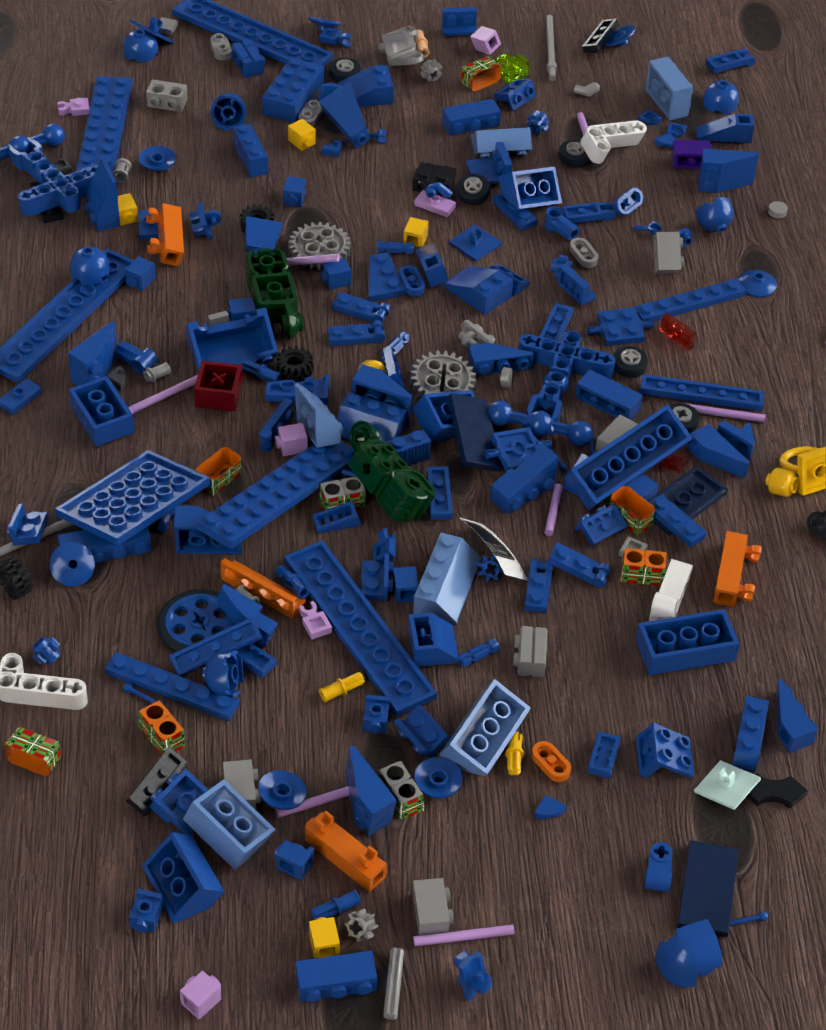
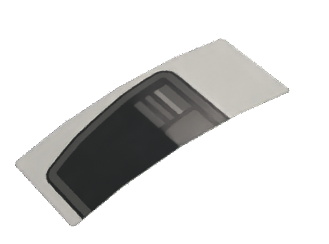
[460,518,528,581]

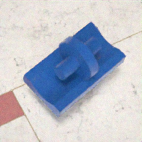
[189,202,221,239]
[454,951,493,1002]

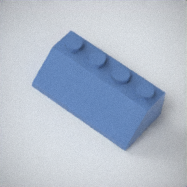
[413,533,482,625]
[438,679,531,776]

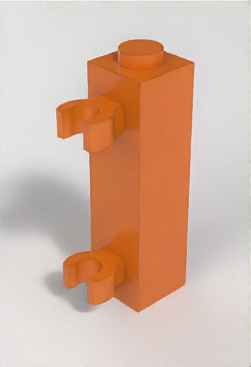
[146,203,184,267]
[713,531,762,607]
[305,811,387,893]

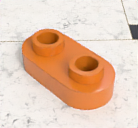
[532,741,571,782]

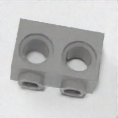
[146,79,188,112]

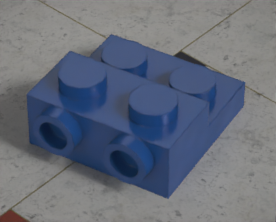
[150,768,208,835]

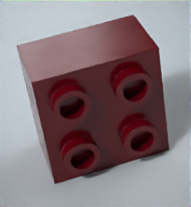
[194,361,243,412]

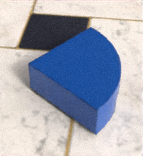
[637,110,662,126]
[666,122,687,138]
[654,133,677,149]
[321,140,343,157]
[157,508,175,532]
[534,795,567,820]

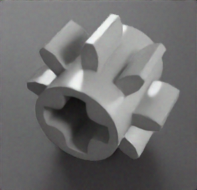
[420,59,442,82]
[344,908,378,942]

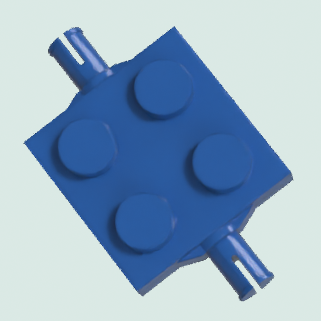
[587,307,654,346]
[485,427,552,472]

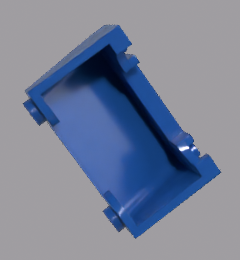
[185,308,278,372]

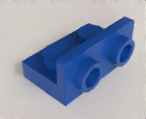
[441,7,477,36]
[494,79,536,110]
[557,263,596,306]
[7,503,49,546]
[574,504,628,546]
[361,553,393,601]
[394,704,451,758]

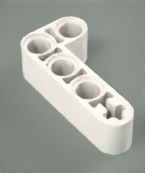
[580,121,647,164]
[648,559,693,622]
[0,653,88,710]

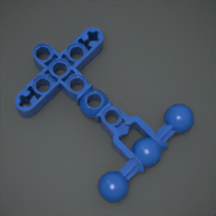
[0,124,98,216]
[488,331,615,446]

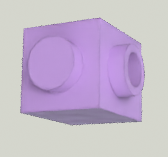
[470,26,501,55]
[275,423,308,456]
[180,970,222,1019]

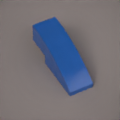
[217,584,278,648]

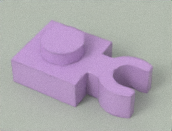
[57,98,90,116]
[300,601,332,640]

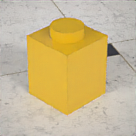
[288,119,316,151]
[118,193,138,226]
[403,217,429,249]
[309,917,340,959]

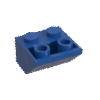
[408,612,459,667]

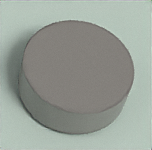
[768,201,788,219]
[500,367,512,388]

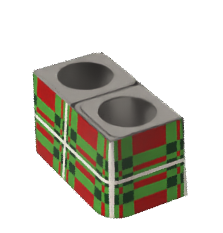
[320,476,366,511]
[379,761,424,819]

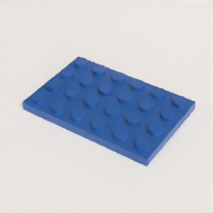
[55,450,210,546]

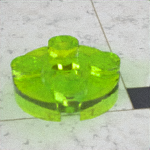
[496,53,529,83]

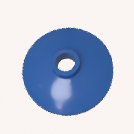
[308,17,342,30]
[605,25,636,47]
[139,146,176,171]
[738,270,777,297]
[50,542,95,587]
[414,757,463,798]
[258,770,306,810]

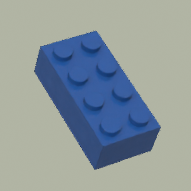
[262,57,324,123]
[636,609,740,675]

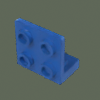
[466,142,512,185]
[636,723,694,778]

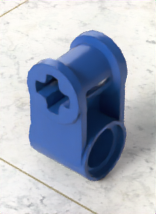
[644,842,673,892]

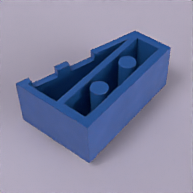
[490,442,558,514]

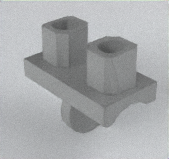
[458,320,496,348]

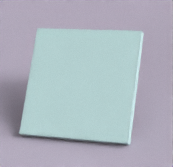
[694,760,761,810]

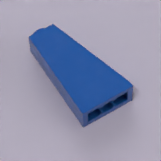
[319,82,371,149]

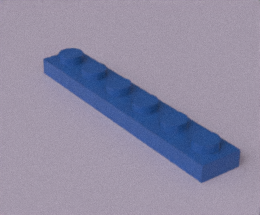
[635,278,746,322]
[640,374,764,411]
[105,652,240,721]

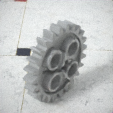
[288,222,351,270]
[410,350,476,397]

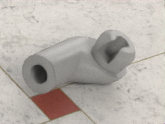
[574,82,600,97]

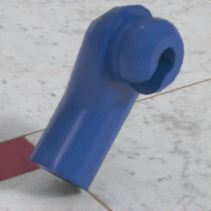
[425,182,453,199]

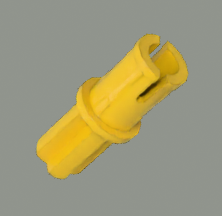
[319,672,365,703]
[505,732,524,776]

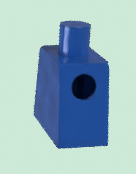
[245,216,283,254]

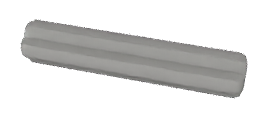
[383,947,404,1020]

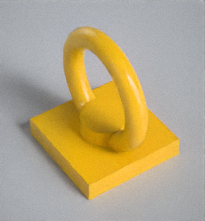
[779,446,826,496]

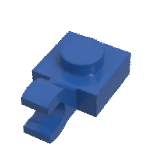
[319,27,352,48]
[373,528,396,561]

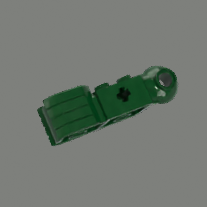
[245,247,303,340]
[348,420,436,523]

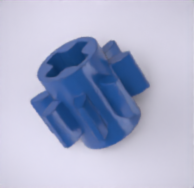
[526,110,550,134]
[551,254,573,278]
[476,553,503,582]
[32,636,60,665]

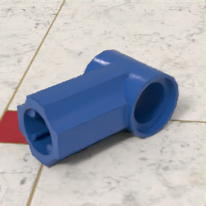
[544,206,580,241]
[115,341,158,375]

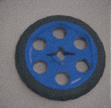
[157,589,234,652]

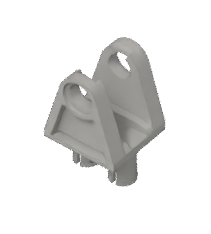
[378,26,424,66]

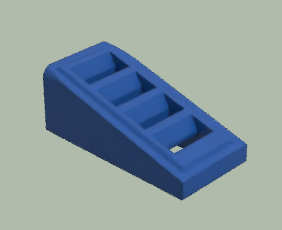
[312,501,361,534]

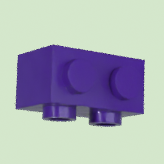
[671,140,711,169]

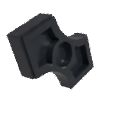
[746,773,808,808]

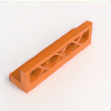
[220,558,306,619]

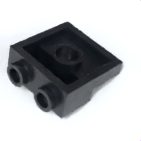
[412,162,456,196]

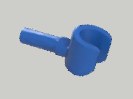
[369,129,387,144]
[634,222,662,236]

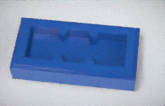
[138,210,159,240]
[0,378,42,415]
[236,644,277,678]
[587,731,621,779]

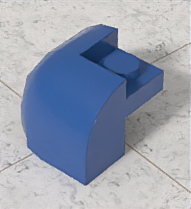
[655,919,722,988]

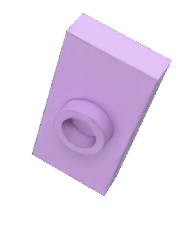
[414,190,456,217]

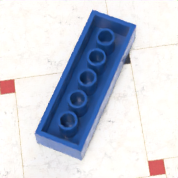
[564,405,693,511]

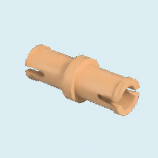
[413,30,430,58]

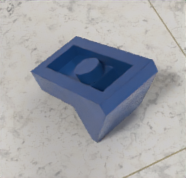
[717,420,755,459]

